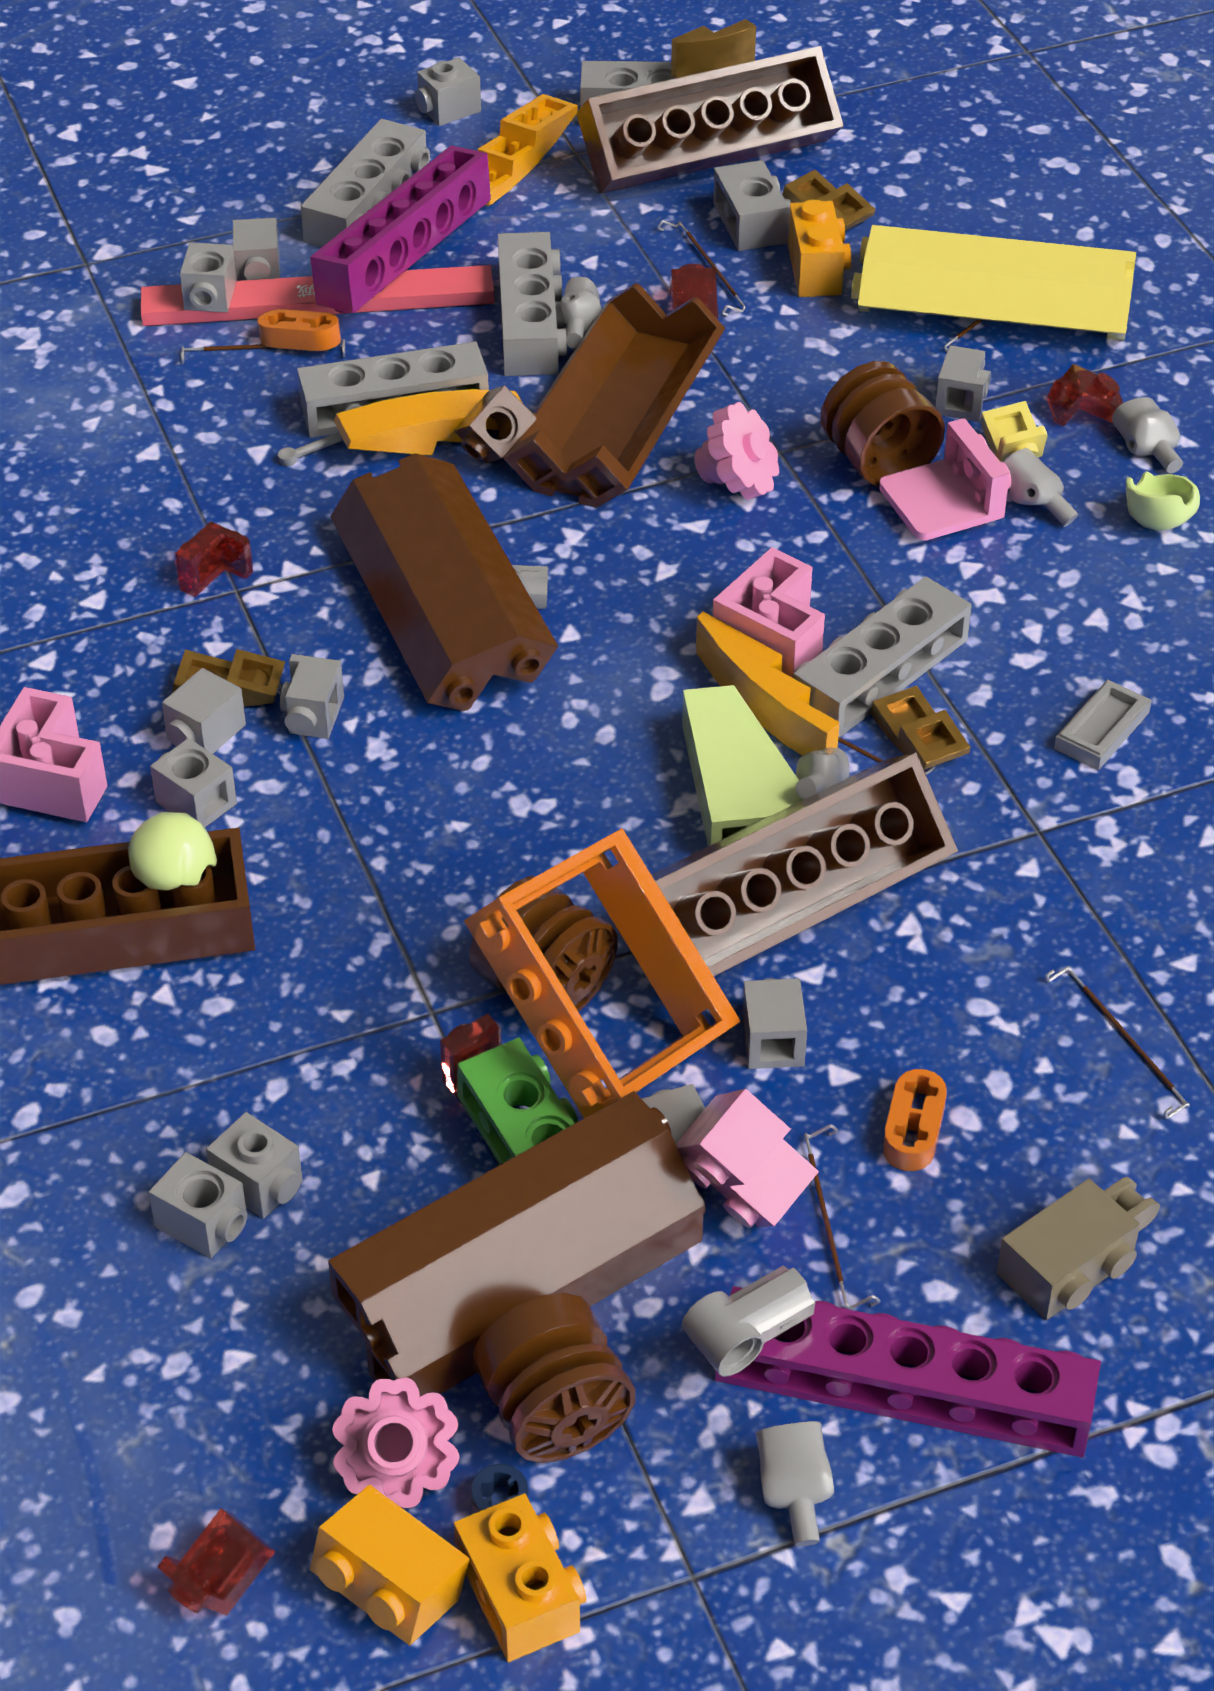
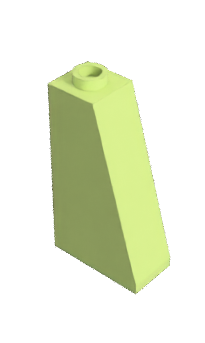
[682,685,804,846]

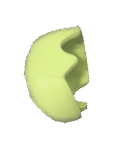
[1126,471,1200,531]
[128,812,217,890]

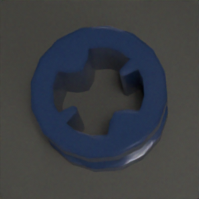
[471,1464,529,1514]

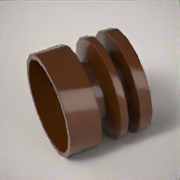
[820,361,945,487]
[469,876,618,1012]
[472,1293,635,1463]

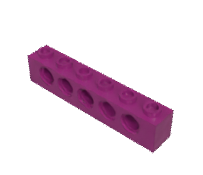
[310,145,491,314]
[715,1286,1101,1458]

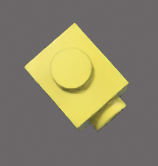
[980,401,1048,462]

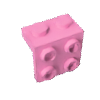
[880,418,1011,541]

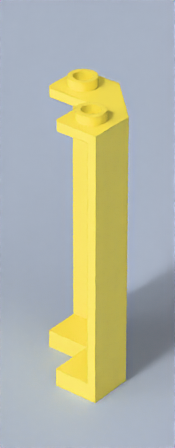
[851,225,1136,340]

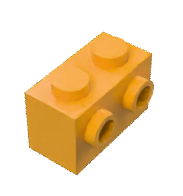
[788,200,851,297]
[310,1484,470,1646]
[454,1493,587,1663]

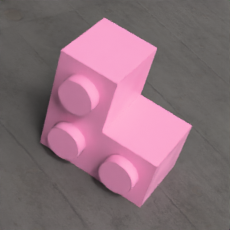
[713,547,825,678]
[0,687,108,822]
[676,1089,819,1228]

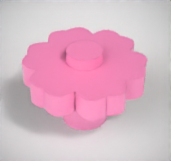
[694,402,779,500]
[332,1378,460,1508]

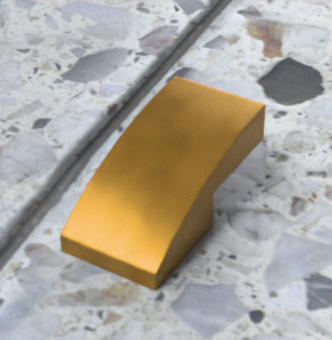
[671,19,756,78]
[782,169,876,231]
[172,649,285,706]
[870,685,971,770]

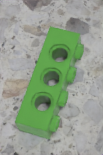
[457,1037,578,1165]

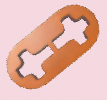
[257,309,341,351]
[883,1069,947,1171]

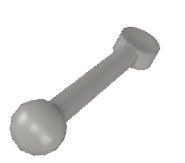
[278,432,343,466]

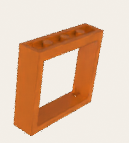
[464,828,740,1118]

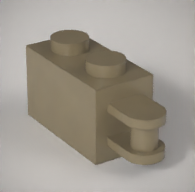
[996,1177,1160,1321]

